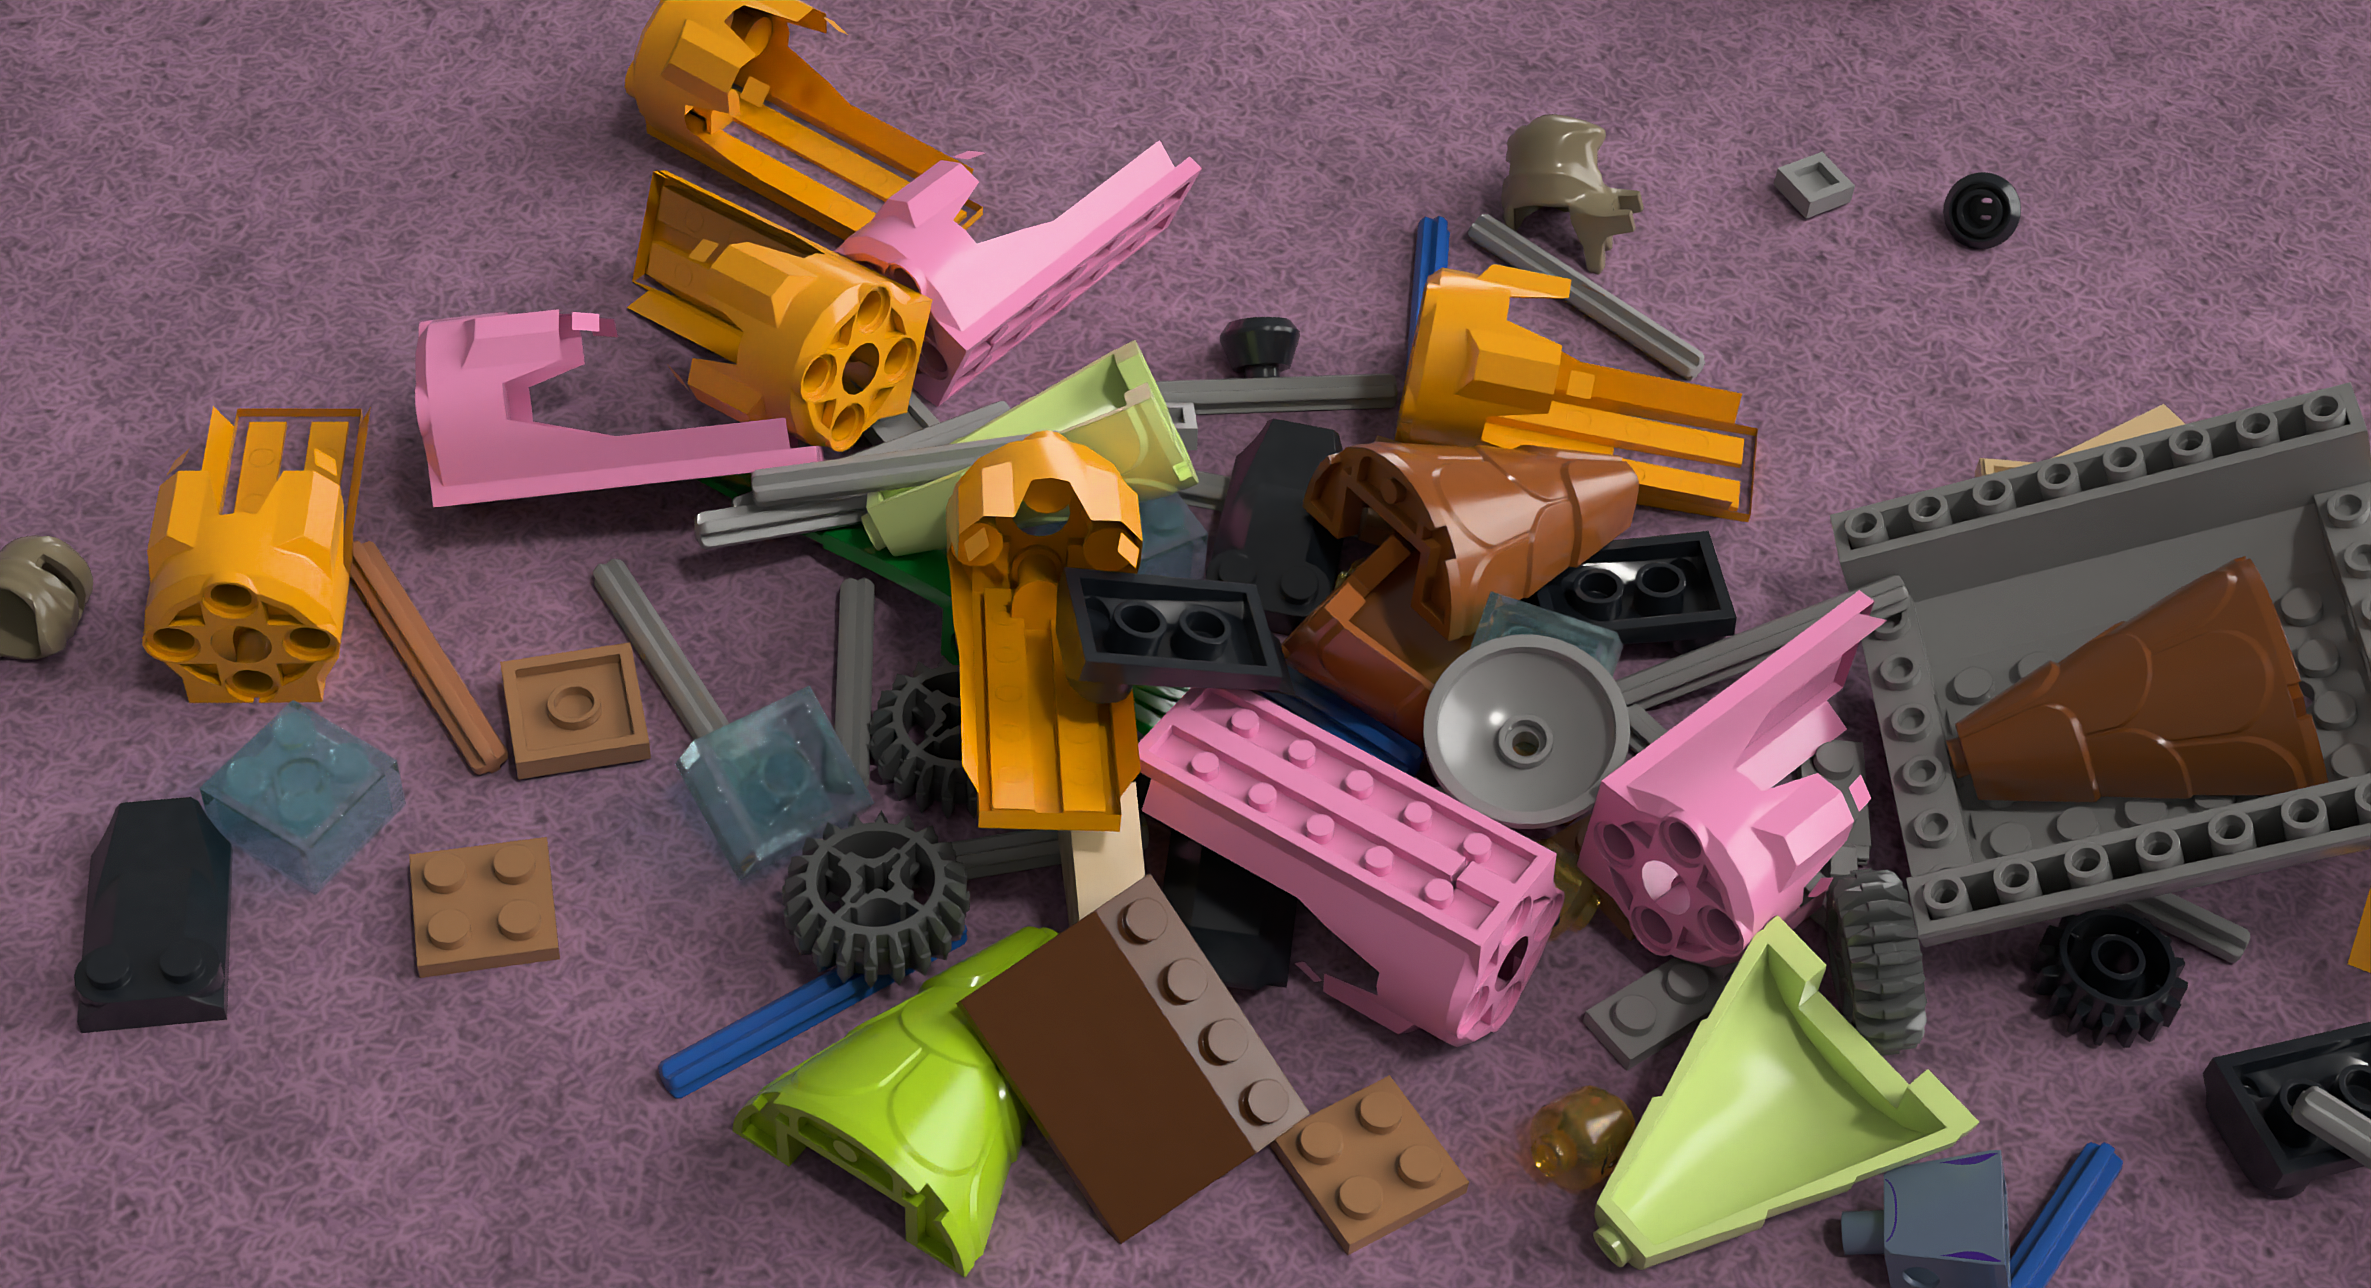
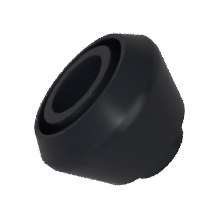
[1943,172,2021,249]
[1219,317,1300,378]

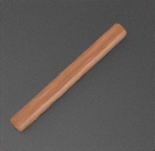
[350,540,508,775]

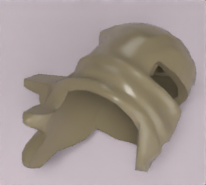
[1501,114,1644,275]
[0,535,93,660]

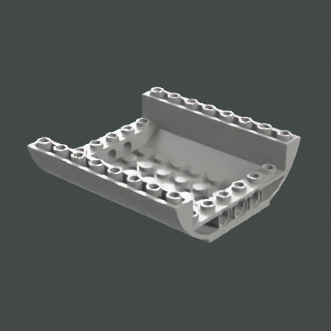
[1830,382,2371,947]

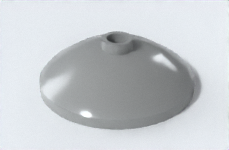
[1423,635,1630,829]

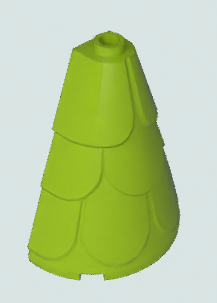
[733,926,1059,1278]

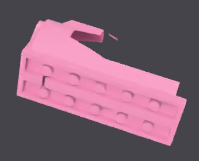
[833,140,1202,407]
[415,309,825,508]
[1576,590,1887,968]
[1138,687,1565,1047]

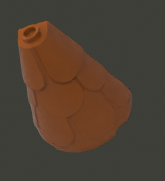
[1302,441,1639,641]
[1281,530,1578,827]
[1946,556,2328,802]

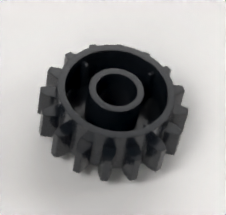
[2031,908,2188,1048]

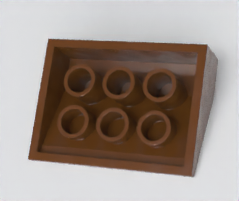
[956,873,1310,1245]

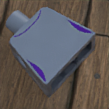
[1841,1150,2011,1288]

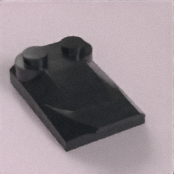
[1206,418,1345,636]
[1500,531,1737,654]
[1056,567,1295,704]
[74,797,233,1033]
[1162,828,1298,990]
[2203,1022,2371,1198]

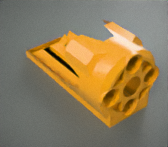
[624,0,983,240]
[627,169,933,452]
[1394,264,1758,522]
[142,406,371,703]
[946,430,1143,832]

